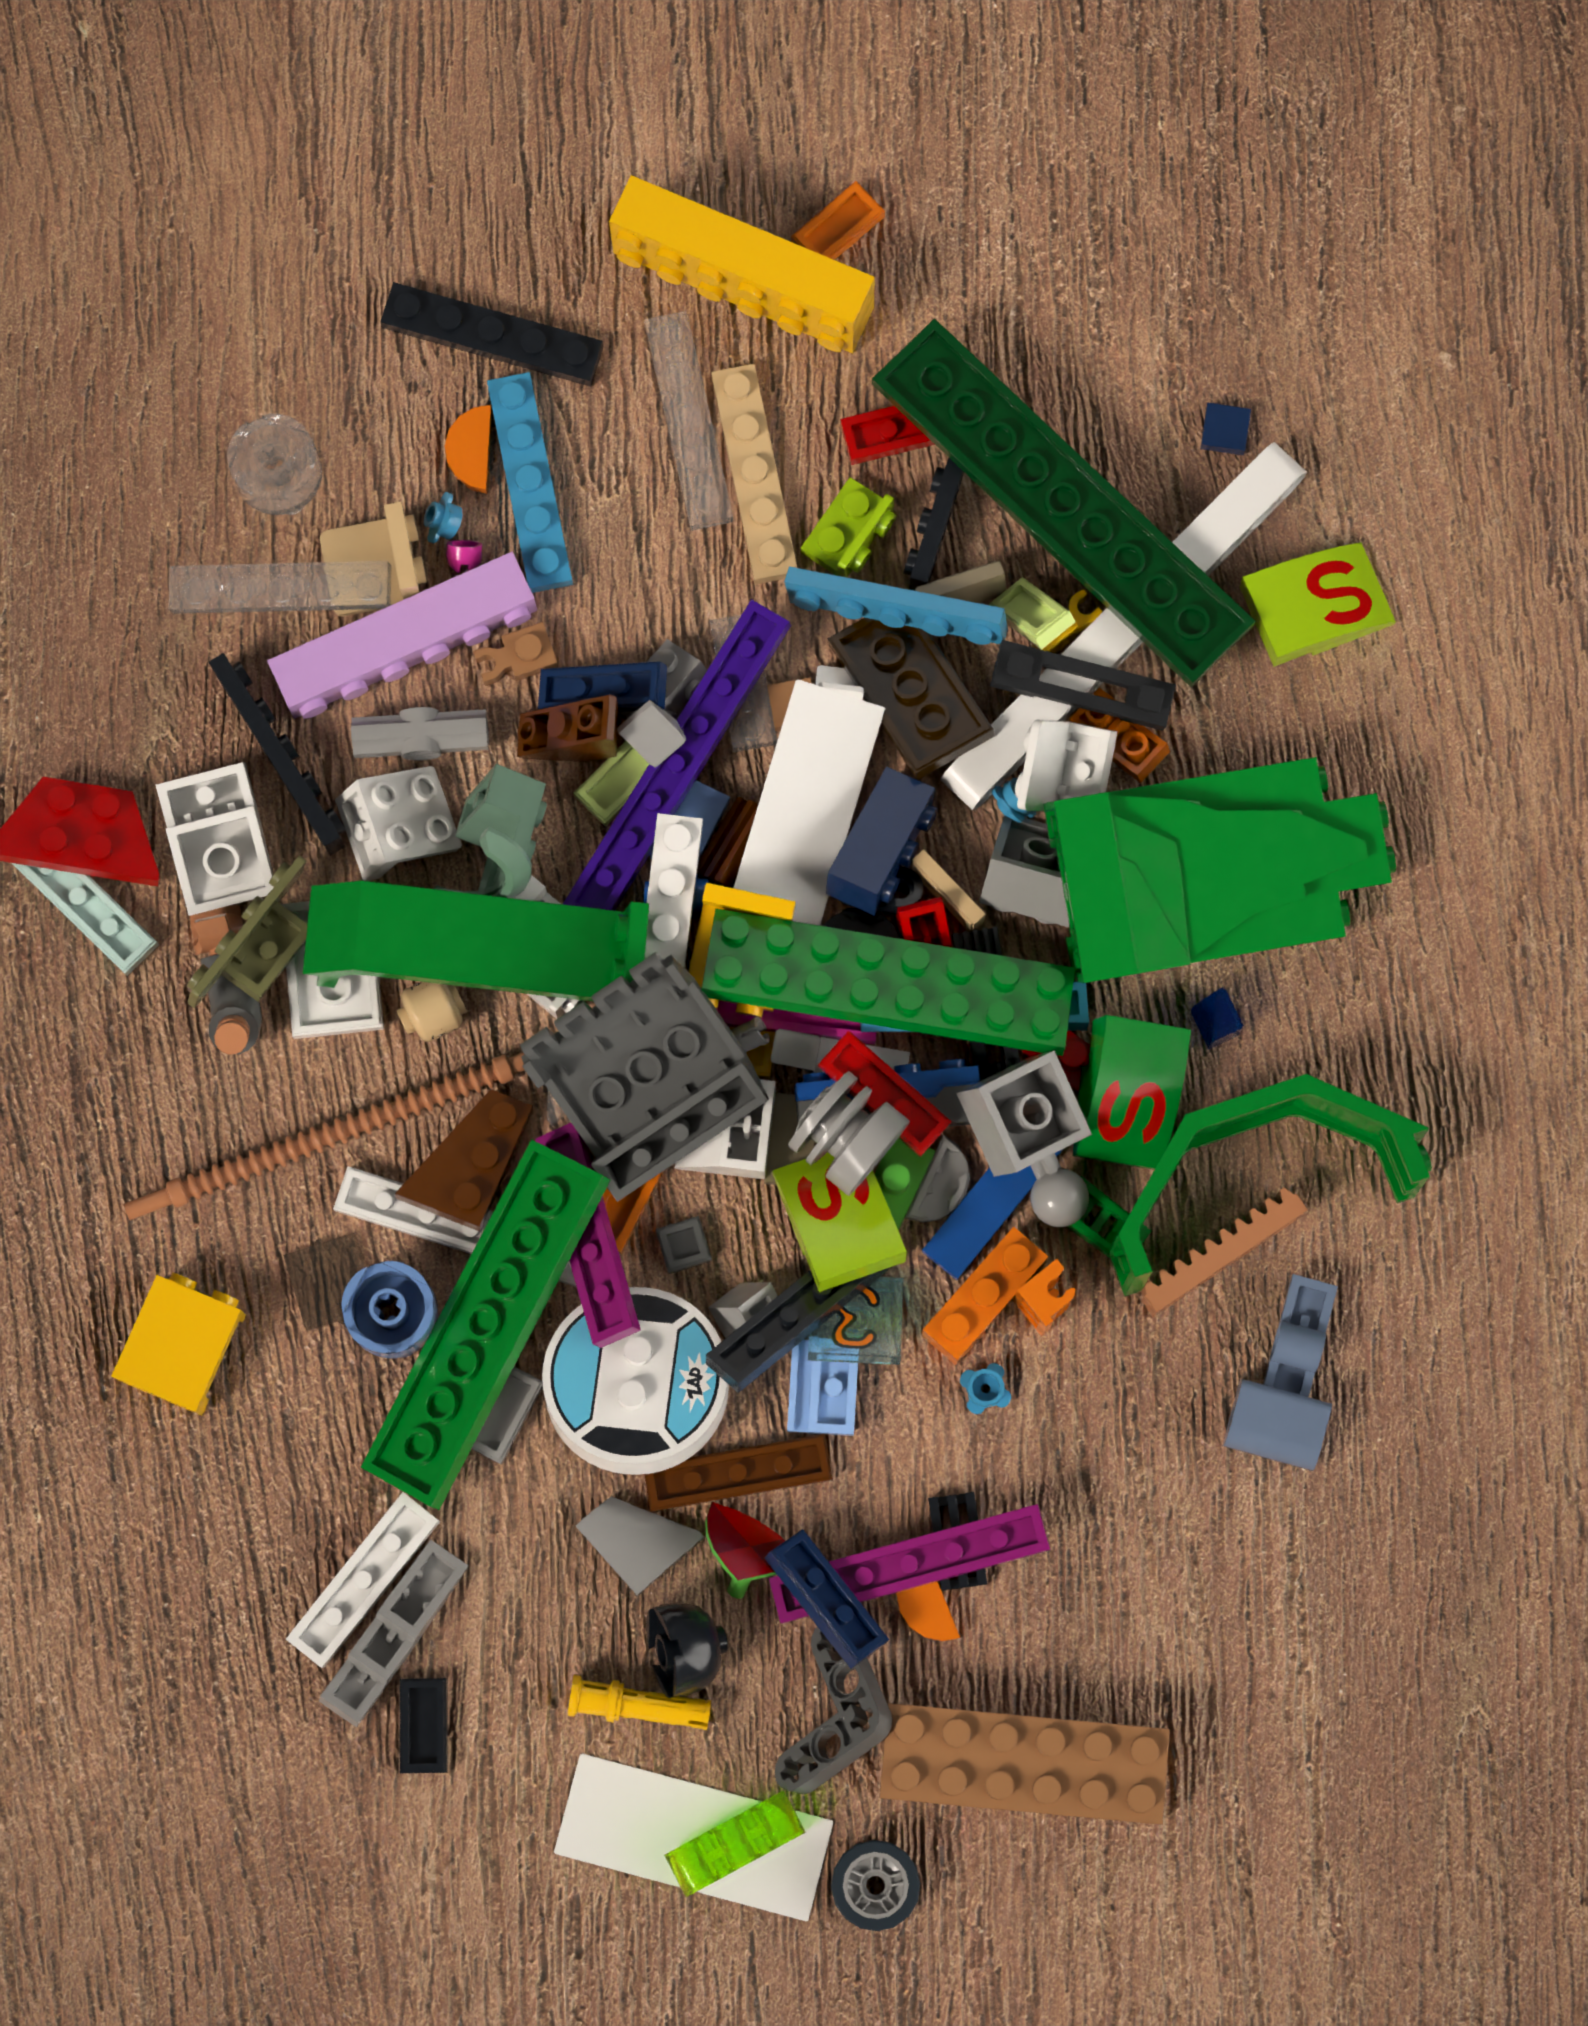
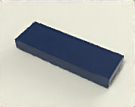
[538,661,667,712]
[764,1529,890,1669]

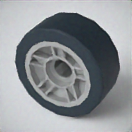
[831,1840,921,1931]

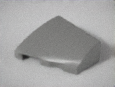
[575,1496,704,1596]

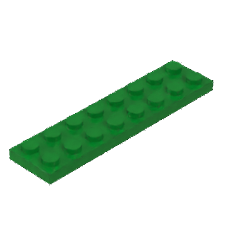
[702,908,1075,1056]
[361,1139,611,1510]

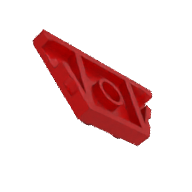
[0,776,160,887]

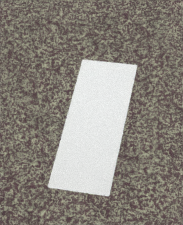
[733,679,885,926]
[554,1754,833,1921]

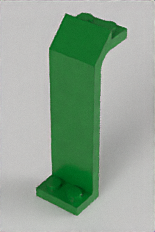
[303,880,649,1002]

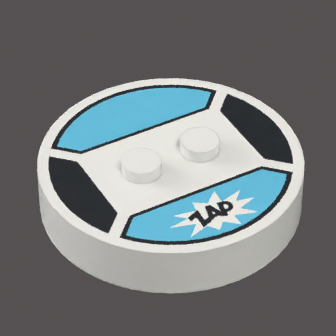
[542,1287,729,1475]

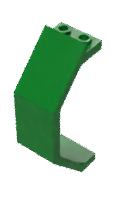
[1109,1074,1432,1297]

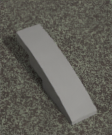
[319,1540,469,1728]

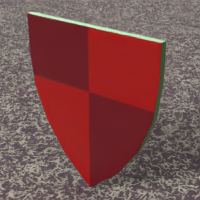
[705,1502,785,1599]

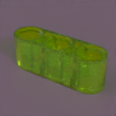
[664,1790,806,1897]

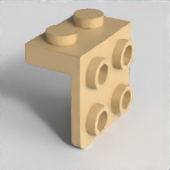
[320,502,427,617]

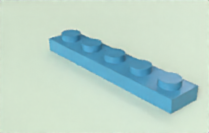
[487,372,573,593]
[784,566,1008,645]

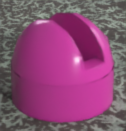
[446,540,482,573]

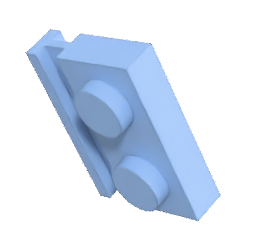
[787,1340,859,1436]

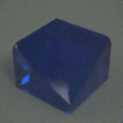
[1191,987,1244,1049]

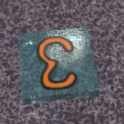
[808,1277,904,1365]

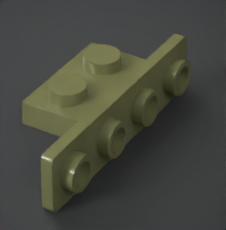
[187,855,307,1009]

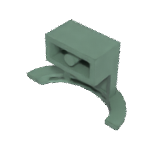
[433,764,547,898]

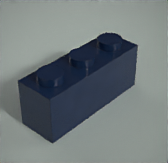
[826,766,938,916]

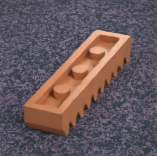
[1141,1188,1308,1317]

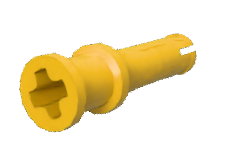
[567,1674,711,1730]

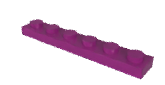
[769,1504,1051,1624]

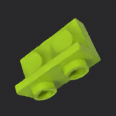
[801,477,897,577]

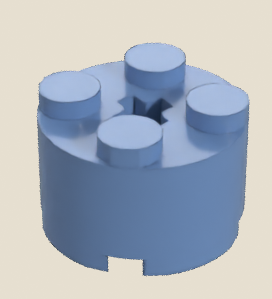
[341,1261,438,1358]

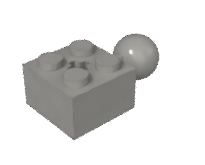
[956,1050,1092,1227]

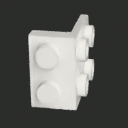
[1015,720,1118,811]

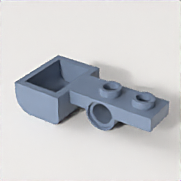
[1222,1274,1338,1471]

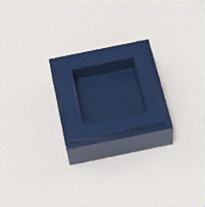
[1200,403,1251,456]

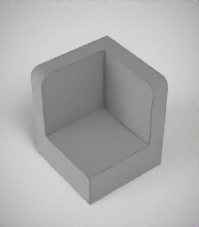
[708,1282,778,1339]

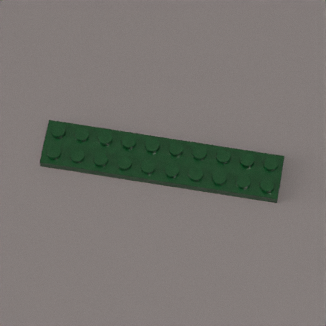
[872,318,1256,688]

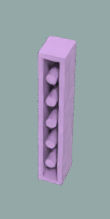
[267,551,537,719]

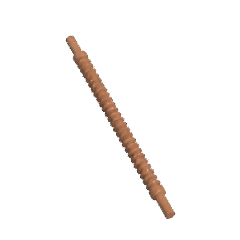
[123,1052,525,1220]

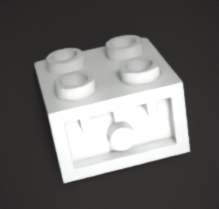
[335,766,462,881]

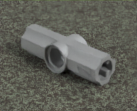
[351,707,489,761]

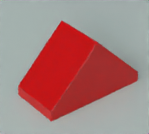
[896,897,952,947]

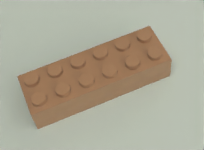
[879,1703,1170,1825]

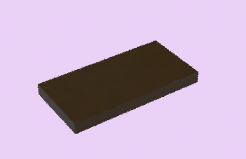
[827,618,995,780]

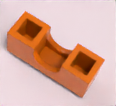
[921,1227,1049,1366]

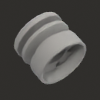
[788,1071,910,1196]

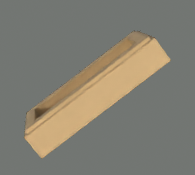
[911,849,986,932]

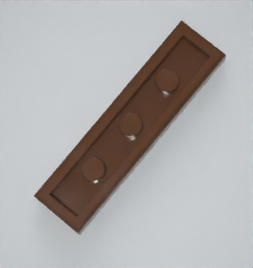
[644,1434,833,1512]

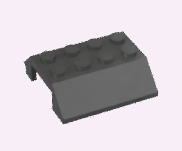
[520,952,769,1202]

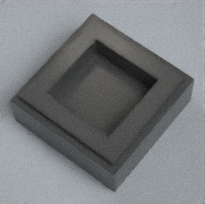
[655,1216,712,1274]

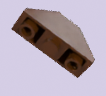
[517,695,619,762]

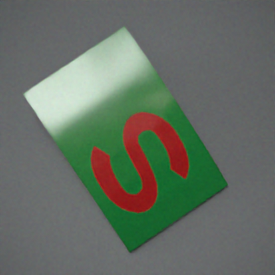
[1072,1015,1191,1170]

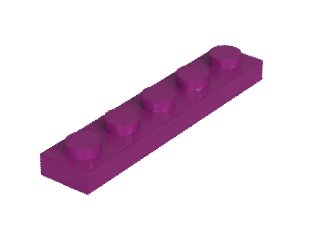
[535,1123,641,1348]

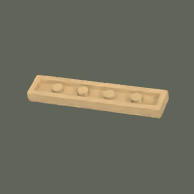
[711,364,797,585]

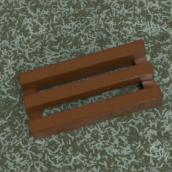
[697,797,758,888]

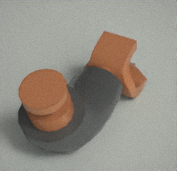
[189,905,262,1055]

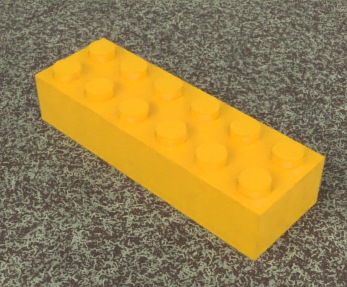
[609,175,875,354]

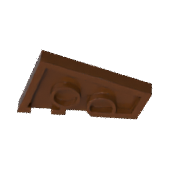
[395,1089,533,1232]

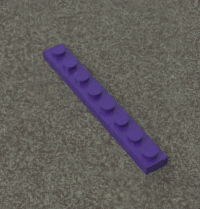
[563,599,791,911]

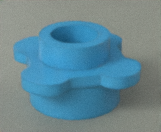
[424,492,463,544]
[992,778,1036,823]
[960,1363,1011,1414]

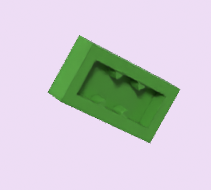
[874,1138,936,1231]

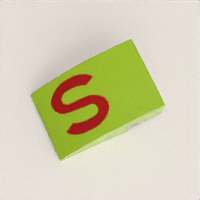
[1239,542,1396,667]
[772,1152,907,1292]

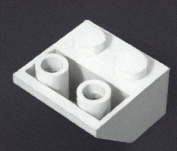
[675,1080,776,1179]

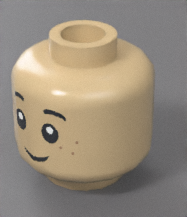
[396,982,467,1042]

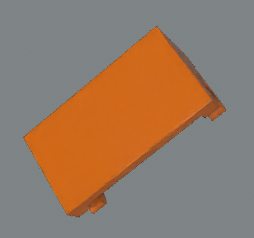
[1013,1259,1076,1337]

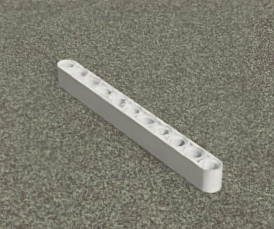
[941,442,1307,811]

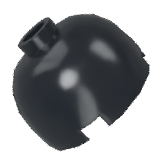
[646,1602,728,1698]

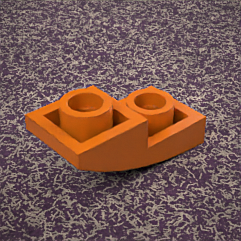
[1070,687,1171,783]

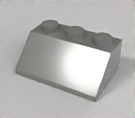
[979,815,1069,928]

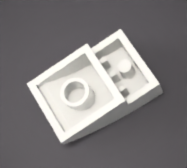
[156,762,273,916]

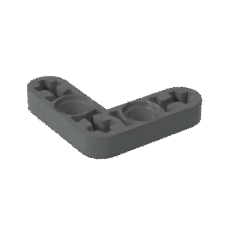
[775,1626,892,1794]

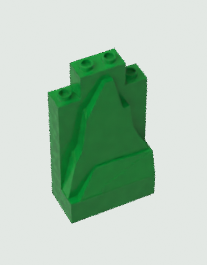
[1043,757,1396,983]

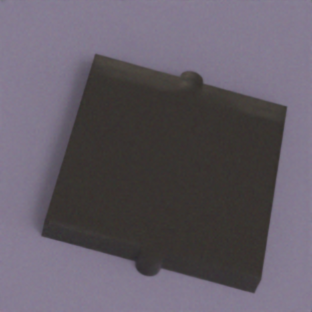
[283,1233,366,1332]

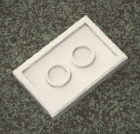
[281,901,384,1039]

